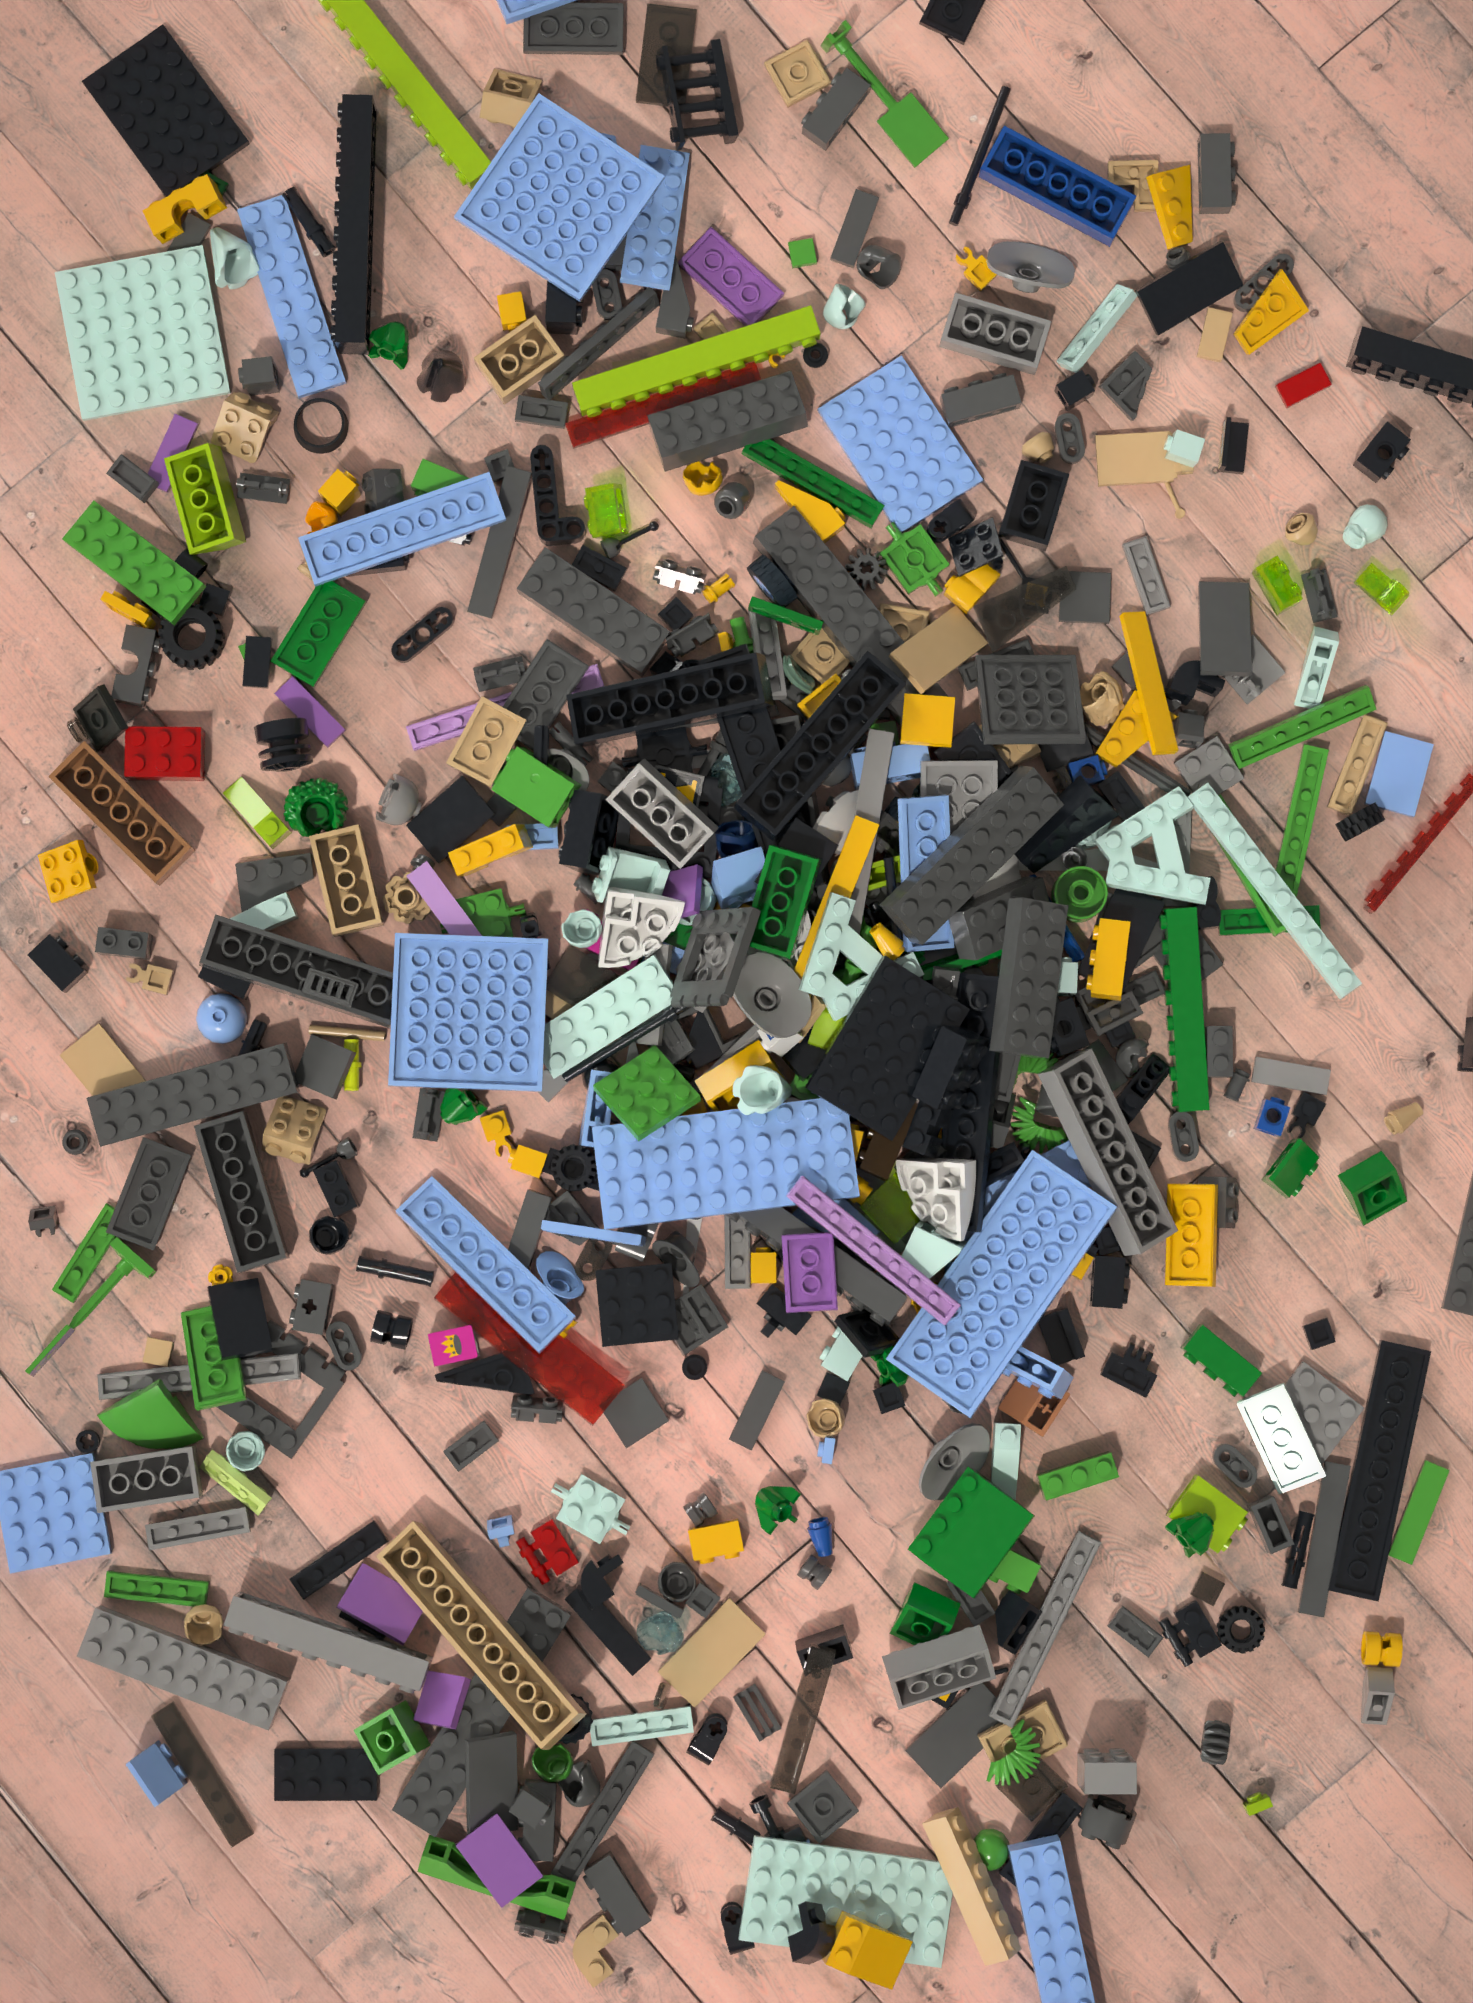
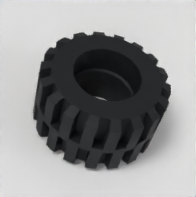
[158,604,225,670]

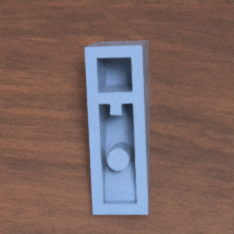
[578,1070,612,1149]

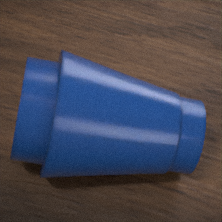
[807,1517,833,1557]

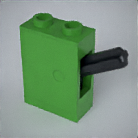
[491,725,581,828]

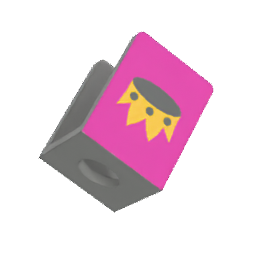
[428,1325,480,1367]

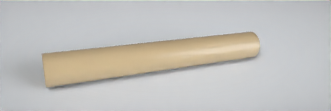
[309,1025,386,1041]

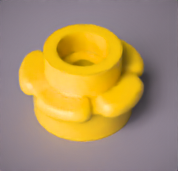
[208,1264,233,1286]

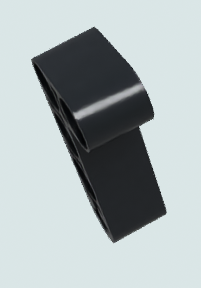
[530,445,586,546]

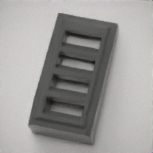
[301,968,359,1009]

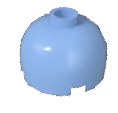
[196,993,248,1044]

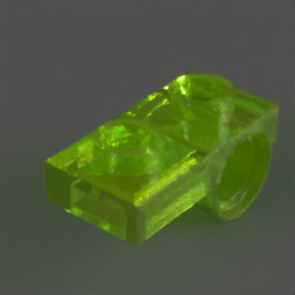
[1354,563,1409,616]

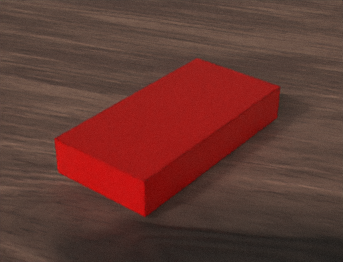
[1275,363,1332,409]

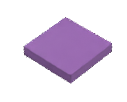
[662,864,703,918]
[413,1670,471,1730]

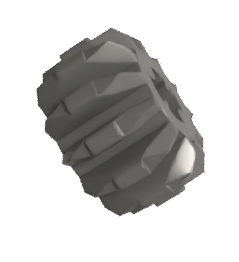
[845,548,888,591]
[1200,1720,1231,1765]

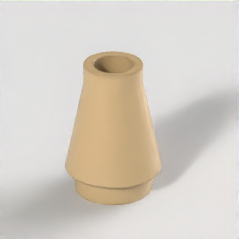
[1384,1102,1423,1135]

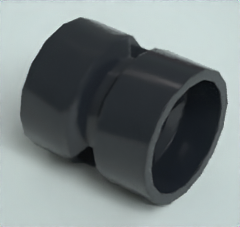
[370,1310,413,1350]

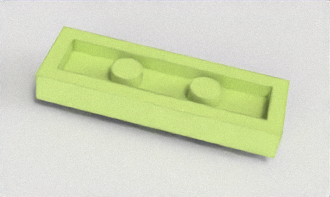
[199,1450,272,1516]

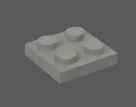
[1174,736,1244,795]

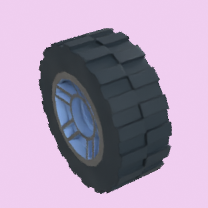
[747,554,798,608]

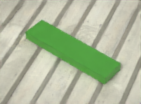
[52,1203,116,1303]
[1389,1460,1450,1565]
[104,1571,210,1607]

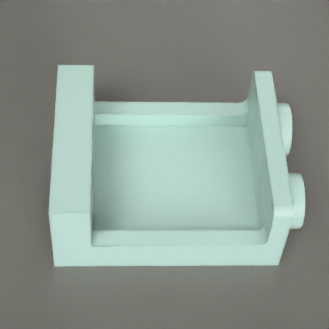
[592,847,670,903]

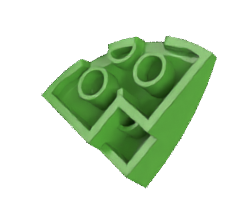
[97,1379,204,1449]

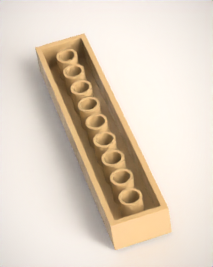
[376,1521,586,1750]

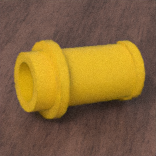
[702,573,735,603]

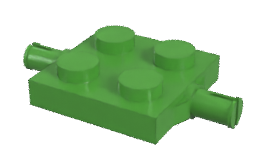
[880,522,950,597]
[440,888,526,937]

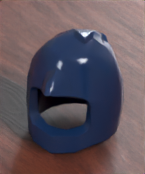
[715,820,758,858]

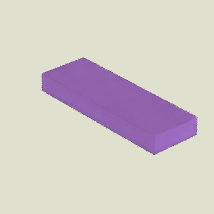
[148,414,199,493]
[274,676,346,748]

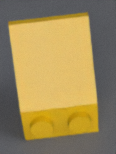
[822,1910,913,1990]

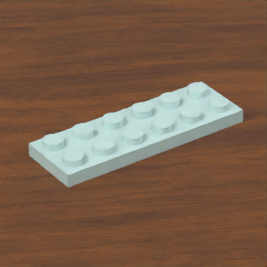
[543,954,674,1079]

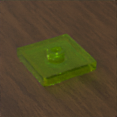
[860,1172,920,1244]

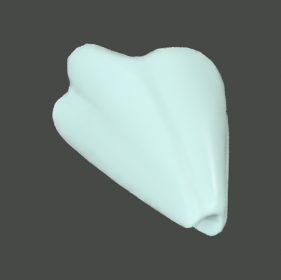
[210,227,259,289]
[733,1065,792,1115]

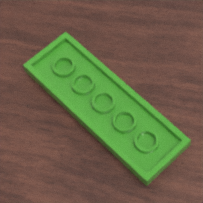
[62,500,206,626]

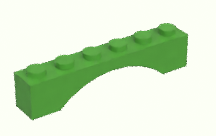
[417,1834,576,1920]

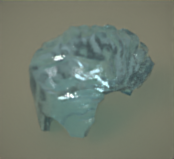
[711,761,742,807]
[636,1611,684,1655]

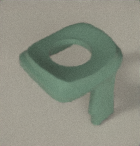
[782,655,815,694]

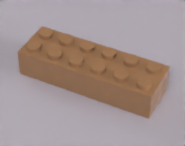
[48,741,196,886]

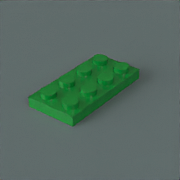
[271,581,366,688]

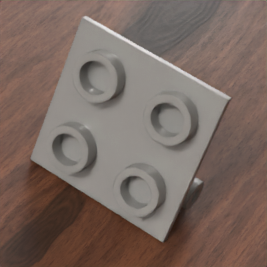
[1223,635,1286,705]

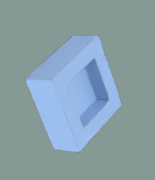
[817,1437,835,1464]

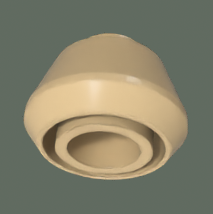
[1022,432,1054,464]
[1285,513,1318,545]

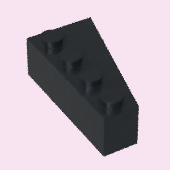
[1014,775,1119,873]

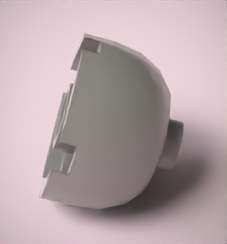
[376,773,422,826]

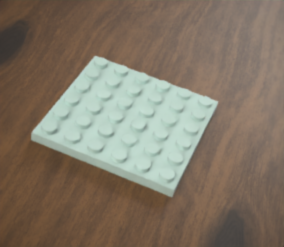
[55,245,231,421]

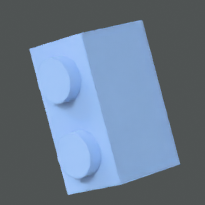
[711,847,765,909]
[126,1740,187,1807]

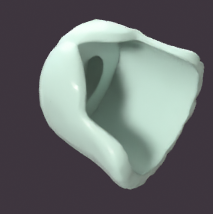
[823,284,866,329]

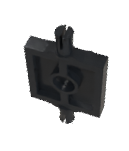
[622,727,708,773]

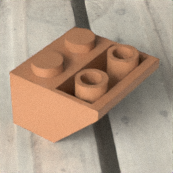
[998,1377,1070,1437]

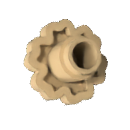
[382,872,432,924]

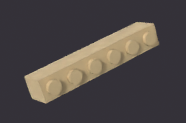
[922,1807,1021,1966]

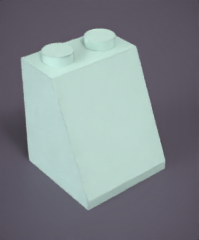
[894,1220,967,1292]

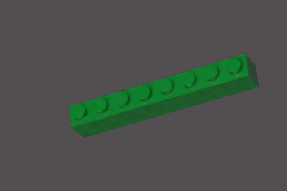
[1159,907,1210,1112]

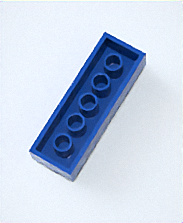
[979,125,1136,247]

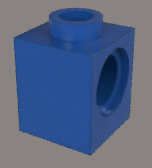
[1066,755,1107,785]
[1253,1097,1290,1137]

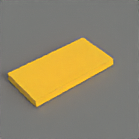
[1165,1184,1218,1287]

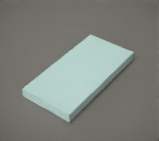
[1237,1383,1326,1494]

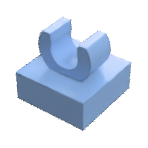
[487,1515,514,1548]

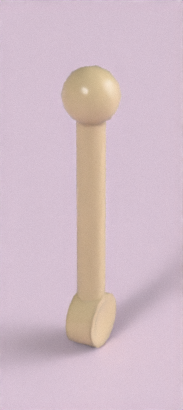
[1164,482,1185,519]

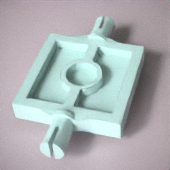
[551,1474,631,1544]

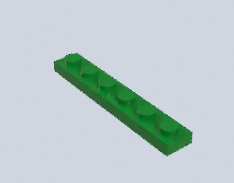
[742,439,885,529]

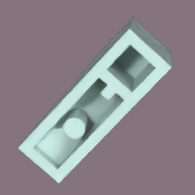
[1294,626,1339,709]
[230,892,299,931]
[991,1422,1021,1500]

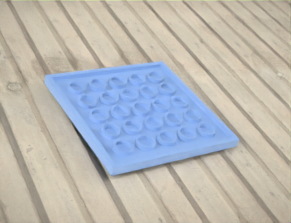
[454,93,665,302]
[388,933,548,1092]

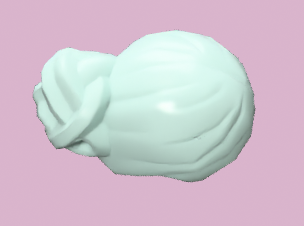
[1343,504,1388,549]

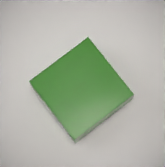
[788,238,817,269]

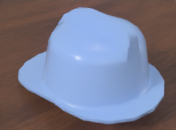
[536,1251,584,1306]

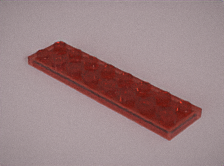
[434,1272,625,1426]

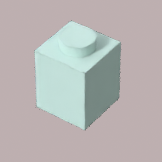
[1163,429,1205,468]

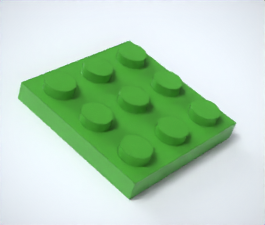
[593,1045,701,1141]

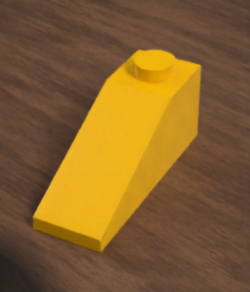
[775,480,846,543]

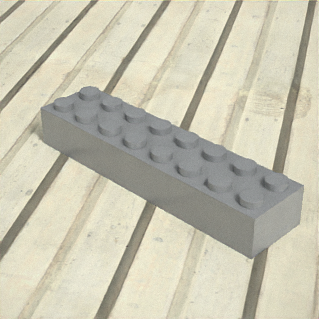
[1038,1048,1178,1256]
[224,1592,433,1694]
[77,1605,290,1731]

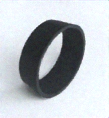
[294,398,348,454]

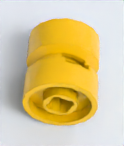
[1361,1631,1403,1667]

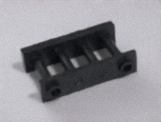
[656,39,739,151]

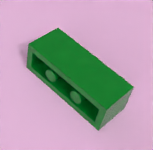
[1181,1324,1262,1397]

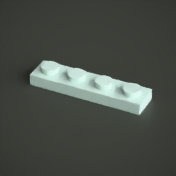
[1057,284,1137,373]
[590,1706,694,1746]

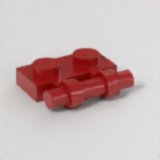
[516,1518,579,1585]

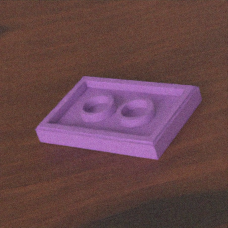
[782,1232,838,1313]
[337,1563,423,1646]
[455,1813,543,1908]

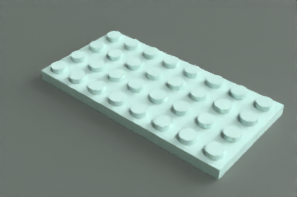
[738,1835,953,1968]

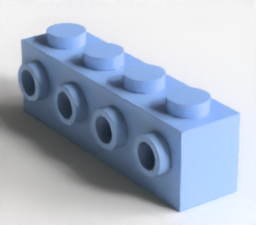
[1002,1346,1074,1399]

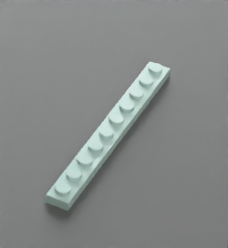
[1187,783,1362,1000]

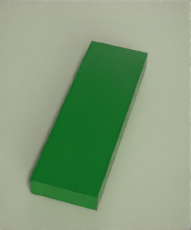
[748,596,823,635]

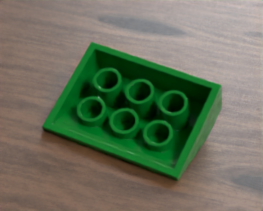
[908,1467,1035,1599]

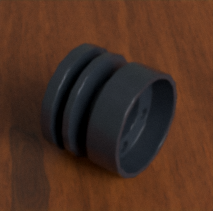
[254,718,313,772]

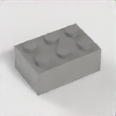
[1077,1748,1137,1794]

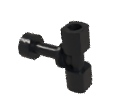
[520,912,551,970]
[749,1794,806,1842]

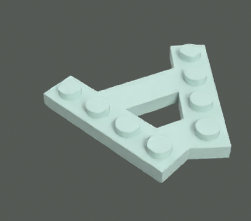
[1095,786,1210,905]
[798,892,924,1021]

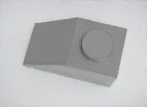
[1361,1667,1395,1725]

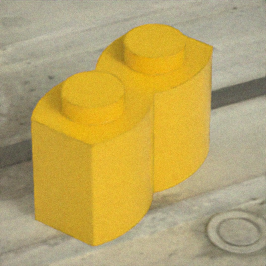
[944,564,1001,614]

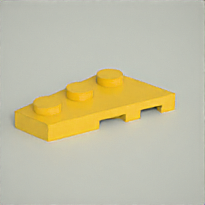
[1146,165,1193,249]
[1233,269,1309,355]
[1095,690,1178,768]

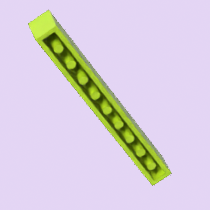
[318,0,491,190]
[572,305,821,417]

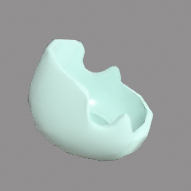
[561,909,602,948]
[226,1431,265,1471]

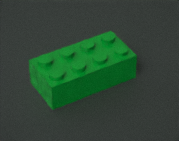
[749,845,822,959]

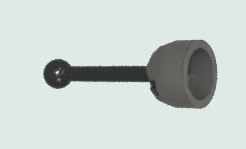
[600,521,659,559]
[300,1137,358,1178]

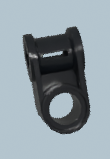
[926,498,975,543]
[686,1713,727,1766]
[720,1902,755,1955]

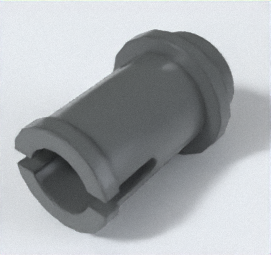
[573,873,598,905]
[1223,1068,1250,1102]

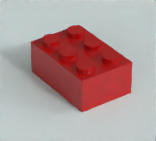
[124,726,205,781]

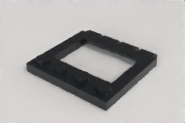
[615,768,723,878]

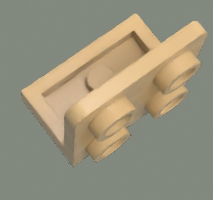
[211,392,279,463]
[261,1096,326,1165]

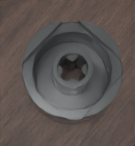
[1078,1794,1137,1849]

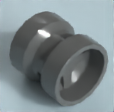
[683,1492,718,1527]
[797,1554,832,1590]

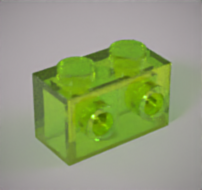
[584,483,629,540]
[1252,555,1303,616]

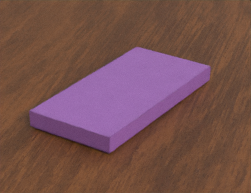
[678,227,784,326]

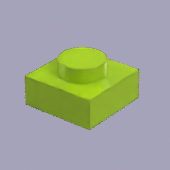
[1242,1792,1273,1816]

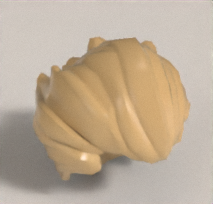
[1080,671,1125,726]

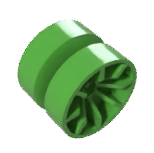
[1051,866,1108,923]

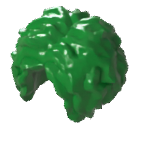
[284,778,349,837]

